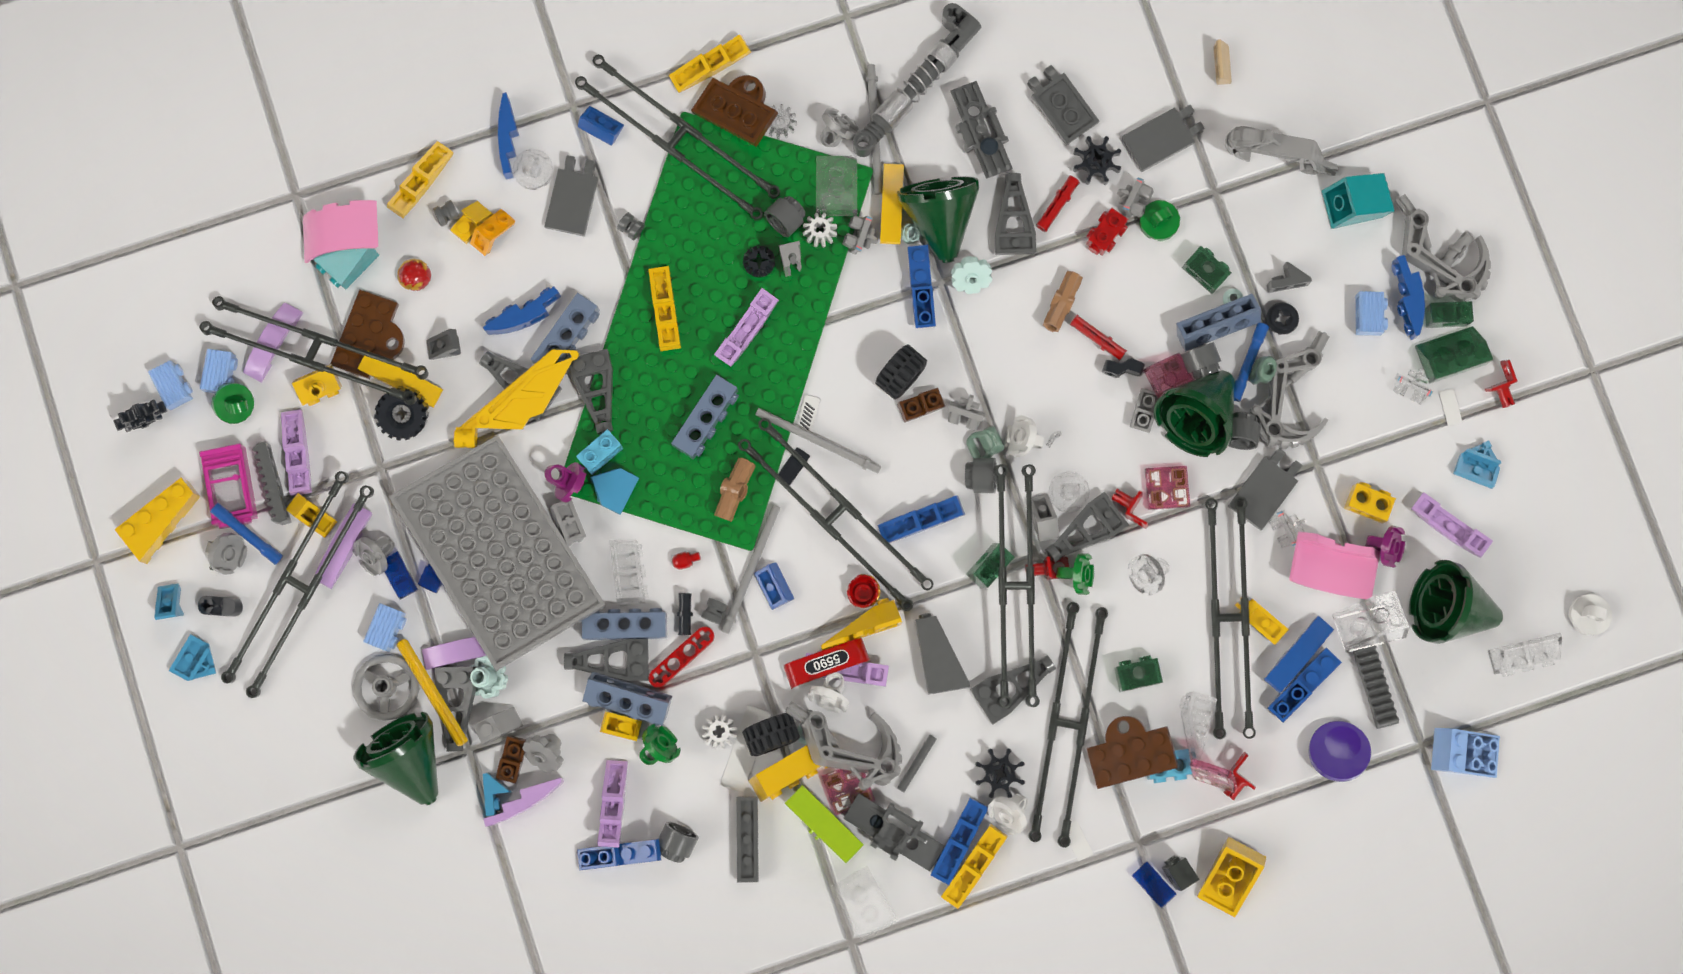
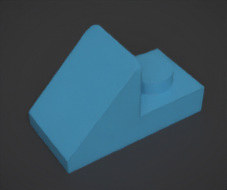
[154,583,184,620]
[483,773,512,816]

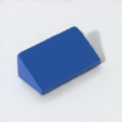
[578,106,624,146]
[754,562,794,610]

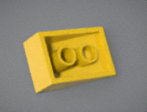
[1197,836,1266,917]

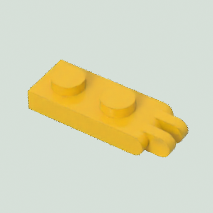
[1235,597,1289,645]

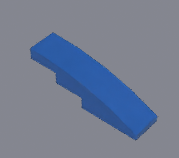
[498,92,519,180]
[877,495,965,543]
[1264,615,1334,693]
[930,797,988,885]

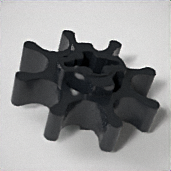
[1073,136,1121,185]
[113,400,168,432]
[975,748,1025,798]

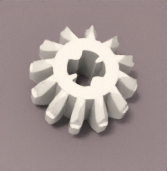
[803,213,837,247]
[702,714,737,750]

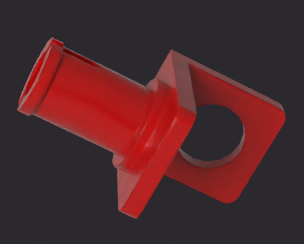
[1485,360,1518,408]
[1111,488,1148,529]
[1025,556,1069,580]
[1223,751,1256,800]

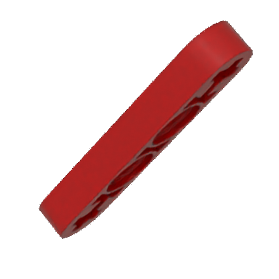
[649,627,715,688]

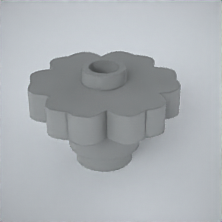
[522,734,564,773]

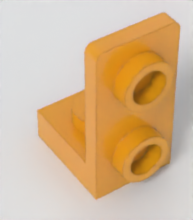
[470,209,515,256]

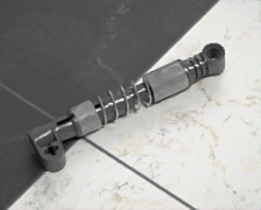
[853,3,982,157]

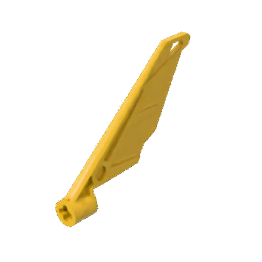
[454,350,579,448]

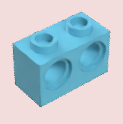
[576,429,623,475]
[1147,749,1192,783]

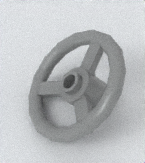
[353,654,420,721]

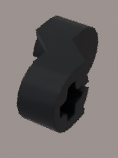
[1102,358,1145,378]
[198,596,243,617]

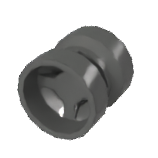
[433,200,460,226]
[617,212,645,241]
[701,598,728,625]

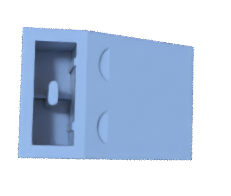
[1431,728,1500,778]

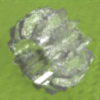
[767,104,797,140]

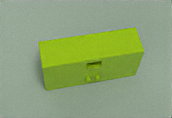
[785,785,864,863]

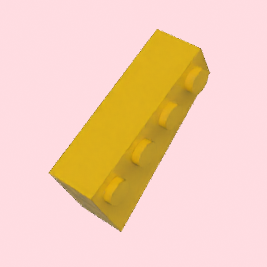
[114,477,201,564]
[748,745,828,802]

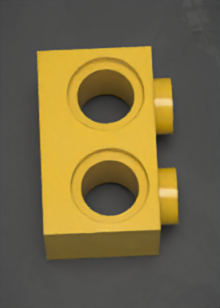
[1344,482,1396,524]

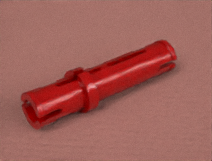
[1036,175,1080,232]
[1070,314,1127,361]

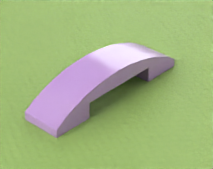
[714,288,779,367]
[243,303,303,383]
[1411,492,1493,558]
[422,637,486,670]
[806,653,889,687]

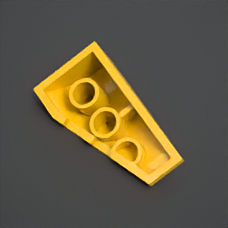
[821,598,902,651]

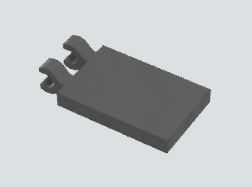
[1027,65,1100,146]
[1122,104,1205,172]
[544,155,598,237]
[1228,448,1303,531]

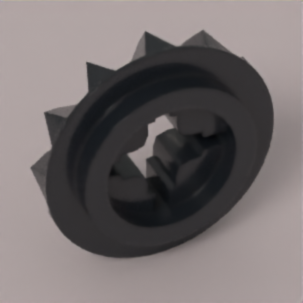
[743,245,775,277]
[1266,302,1299,335]

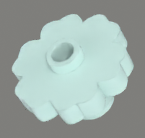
[951,256,992,294]
[469,656,508,699]

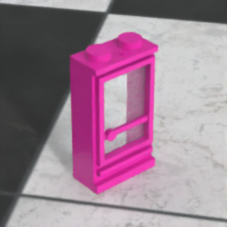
[199,444,258,529]

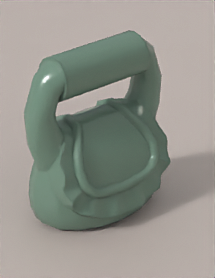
[1249,356,1277,385]
[966,426,1004,459]

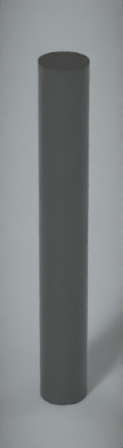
[897,735,937,792]

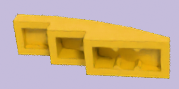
[669,34,752,93]
[387,141,454,218]
[880,164,904,244]
[649,266,681,351]
[357,351,443,408]
[941,824,1008,909]

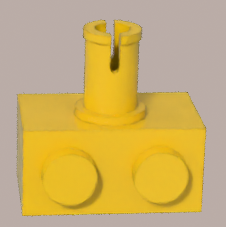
[292,364,342,406]

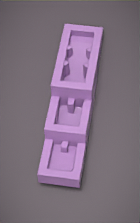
[281,409,312,496]
[314,503,373,589]
[598,760,628,848]
[484,778,564,827]

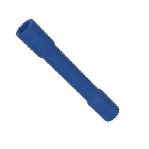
[1234,323,1269,402]
[210,503,283,565]

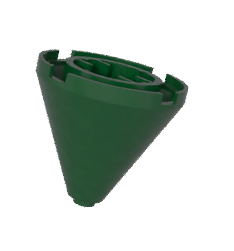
[897,176,979,263]
[1154,370,1235,457]
[1409,560,1503,644]
[353,712,438,805]

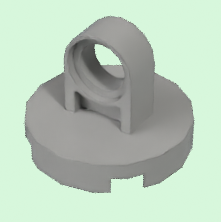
[820,108,859,147]
[205,533,247,575]
[353,536,395,576]

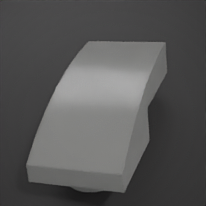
[1130,388,1160,433]

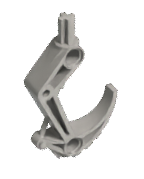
[1225,126,1339,176]
[1395,194,1491,303]
[1250,331,1330,449]
[785,701,902,791]

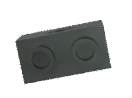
[1162,855,1200,891]

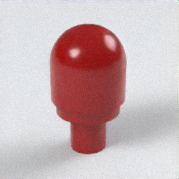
[672,551,701,570]

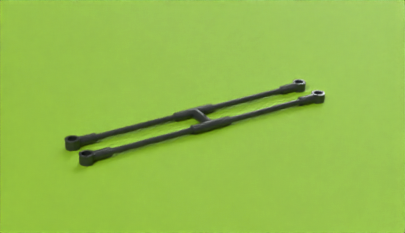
[575,54,780,221]
[199,296,429,405]
[738,418,934,611]
[994,464,1040,708]
[221,471,374,698]
[1205,497,1256,740]
[1028,602,1108,848]

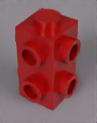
[1086,208,1128,256]

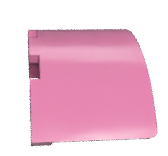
[303,200,378,263]
[1289,532,1380,600]

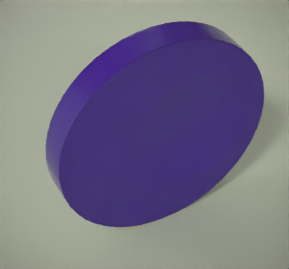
[1308,721,1371,782]

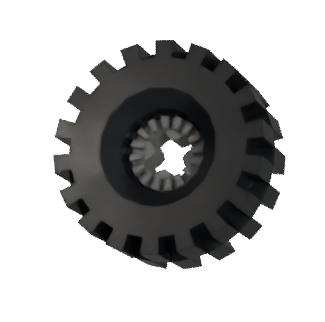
[374,386,429,441]

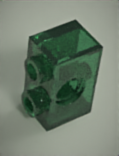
[1182,246,1232,294]
[1425,301,1474,328]
[966,543,1015,588]
[1114,655,1163,692]

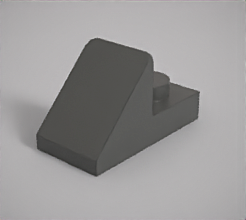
[1266,262,1312,293]
[426,329,461,360]

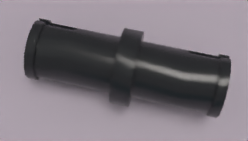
[677,593,693,635]

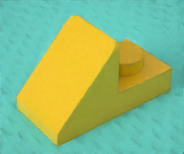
[450,201,493,244]
[600,711,642,741]

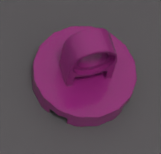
[544,462,586,503]
[1365,526,1406,568]

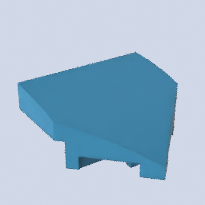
[1453,440,1501,489]
[590,468,639,515]
[169,634,216,681]

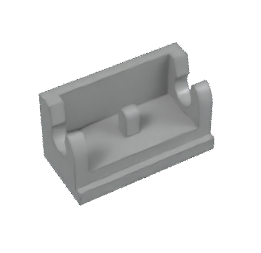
[779,241,801,277]
[550,500,586,546]

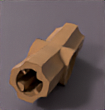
[1043,271,1083,332]
[714,458,755,522]

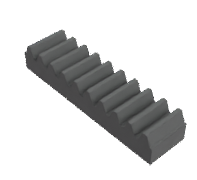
[252,442,292,525]
[1352,642,1399,729]
[736,797,759,883]

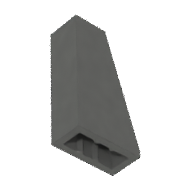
[915,613,970,695]

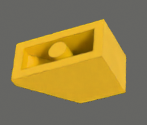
[286,493,338,538]

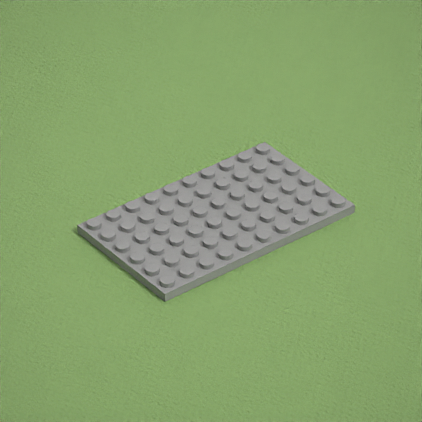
[389,435,605,671]

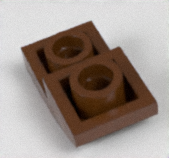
[897,388,945,423]
[496,735,526,784]

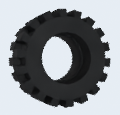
[875,344,927,400]
[742,713,800,756]

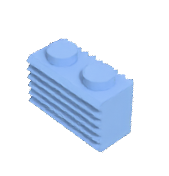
[1355,291,1388,336]
[200,349,238,393]
[148,361,193,410]
[363,603,407,652]

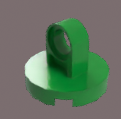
[1139,200,1180,241]
[211,382,254,424]
[1056,553,1094,595]
[639,724,681,765]

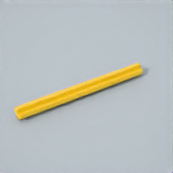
[396,639,468,746]

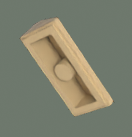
[1213,39,1232,85]

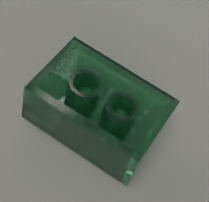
[1415,326,1493,384]

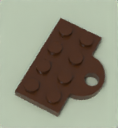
[691,75,778,147]
[330,289,405,380]
[1086,716,1179,789]

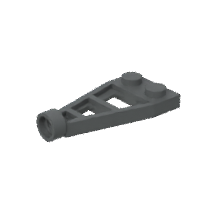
[995,173,1037,255]
[570,349,613,435]
[479,351,562,421]
[1045,492,1129,563]
[564,639,649,681]
[970,655,1056,725]
[435,667,477,752]

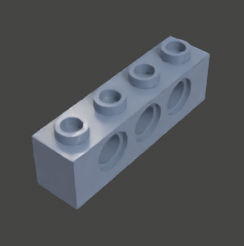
[531,292,600,364]
[1176,293,1261,352]
[671,375,739,460]
[582,608,667,640]
[582,672,672,726]

